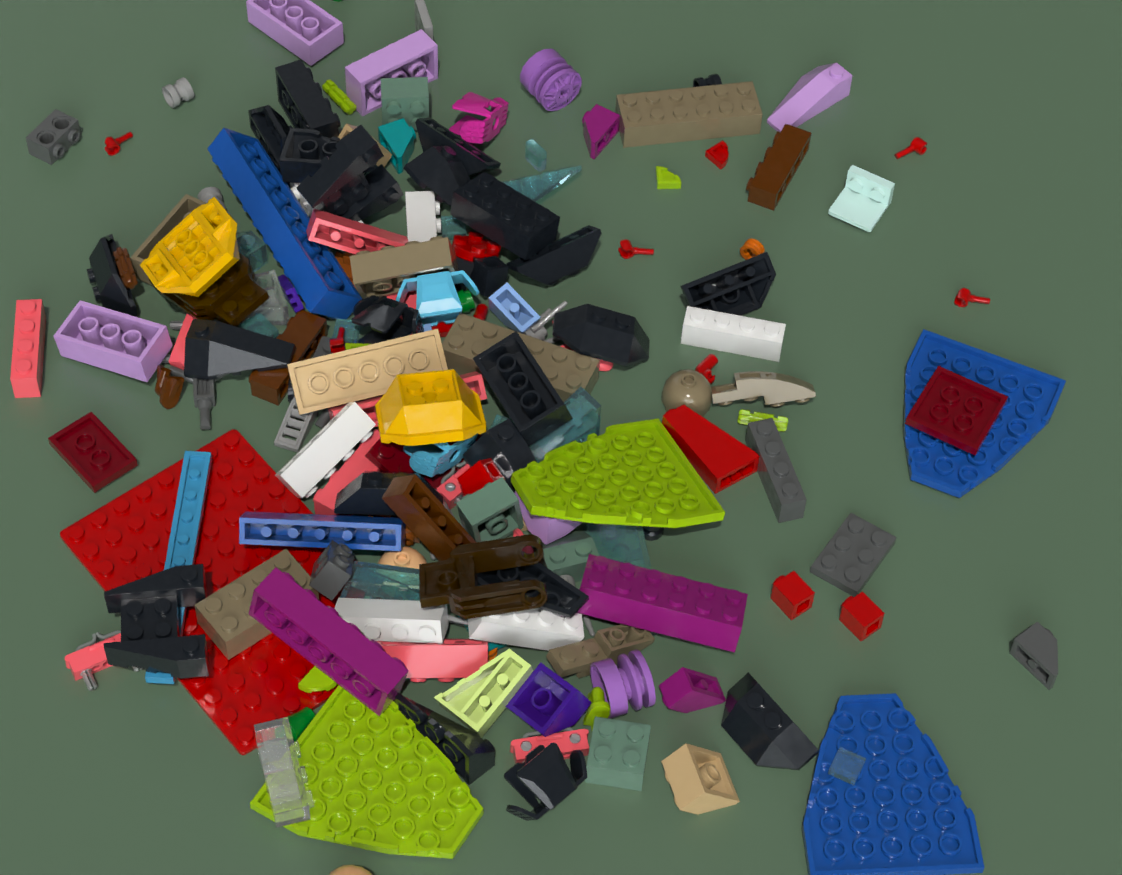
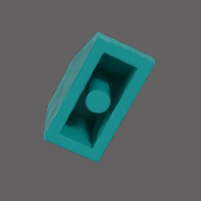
[378,118,416,174]

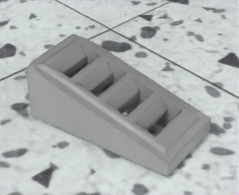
[274,397,318,453]

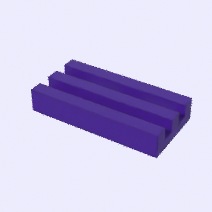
[276,274,304,313]

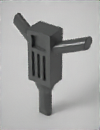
[170,365,230,430]

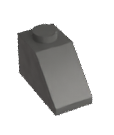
[1010,622,1058,690]

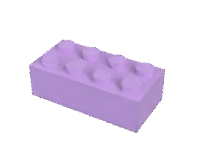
[246,0,344,66]
[345,29,438,117]
[54,300,173,382]

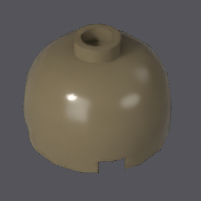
[661,369,712,417]

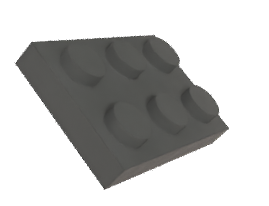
[810,513,897,597]

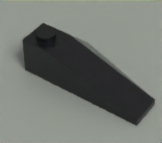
[477,551,589,618]
[395,694,495,785]

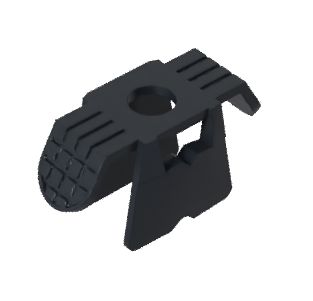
[351,295,424,344]
[504,743,588,821]

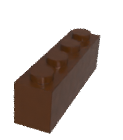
[746,124,812,211]
[249,310,328,406]
[382,474,477,561]

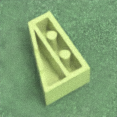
[434,649,533,738]

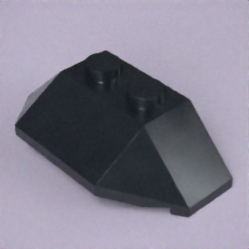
[248,105,293,188]
[415,117,501,177]
[506,225,602,285]
[86,234,138,317]
[680,252,776,316]
[552,304,650,366]
[334,471,444,516]
[721,672,820,770]

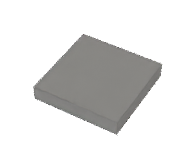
[414,0,433,40]

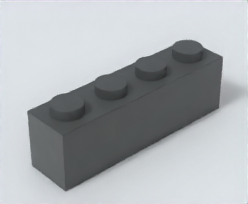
[745,418,807,523]

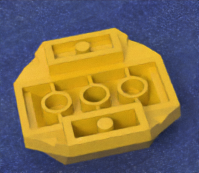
[140,197,240,297]
[375,369,486,446]

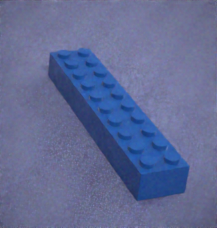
[207,128,362,321]

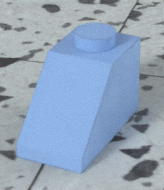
[488,283,541,334]

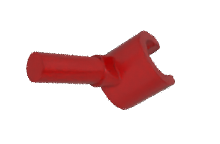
[105,132,133,156]
[895,137,927,159]
[618,239,654,259]
[954,288,990,307]
[329,327,345,353]

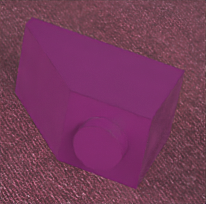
[582,104,620,160]
[659,667,726,713]

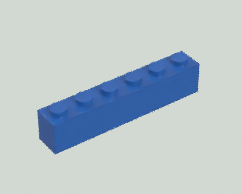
[239,511,406,551]

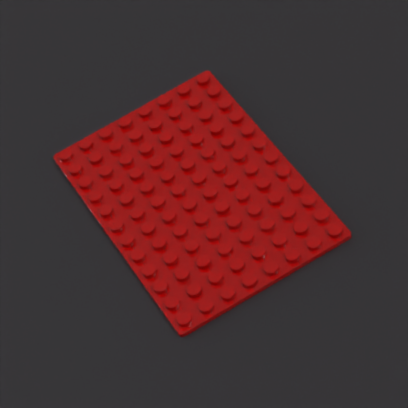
[60,429,391,755]

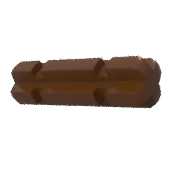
[113,247,138,289]

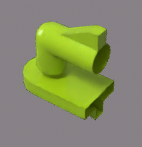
[583,687,610,731]

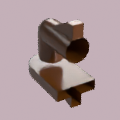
[155,365,184,409]

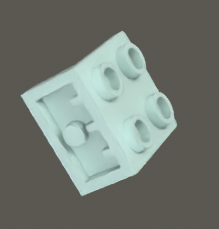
[828,165,895,232]

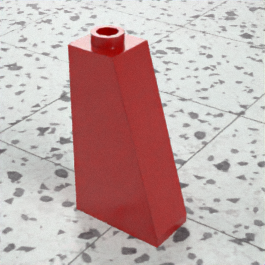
[662,404,759,494]

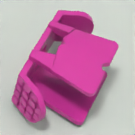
[449,92,509,144]

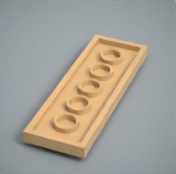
[287,329,448,415]

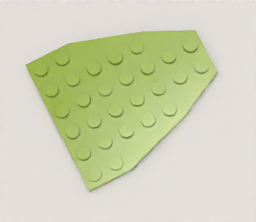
[511,418,725,528]
[250,685,484,859]

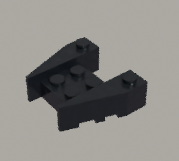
[297,125,404,222]
[104,564,209,678]

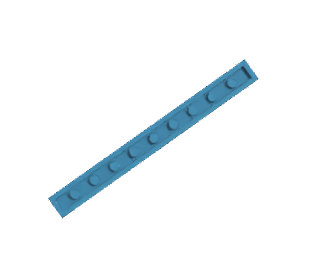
[145,451,212,684]

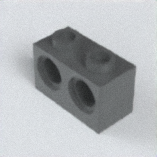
[26,109,81,165]
[309,540,354,600]

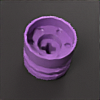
[520,48,582,111]
[590,649,656,719]

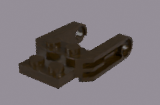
[148,253,269,326]
[419,535,547,619]

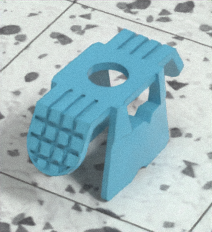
[396,270,480,327]
[403,433,478,477]

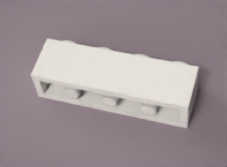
[405,191,441,242]
[681,306,786,362]
[275,402,376,498]
[334,598,449,644]
[468,608,584,651]

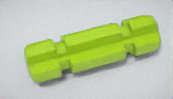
[322,79,357,115]
[738,409,788,432]

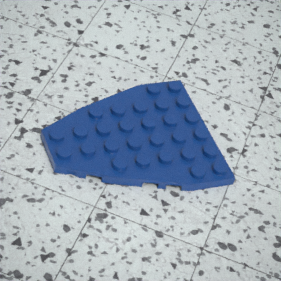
[903,329,1066,498]
[802,693,985,875]

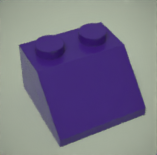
[506,662,592,737]

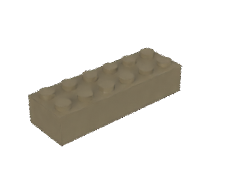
[615,81,763,148]
[442,313,600,415]

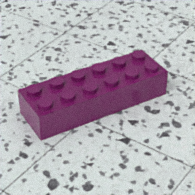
[577,554,748,653]
[248,567,409,716]

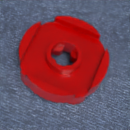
[452,232,501,262]

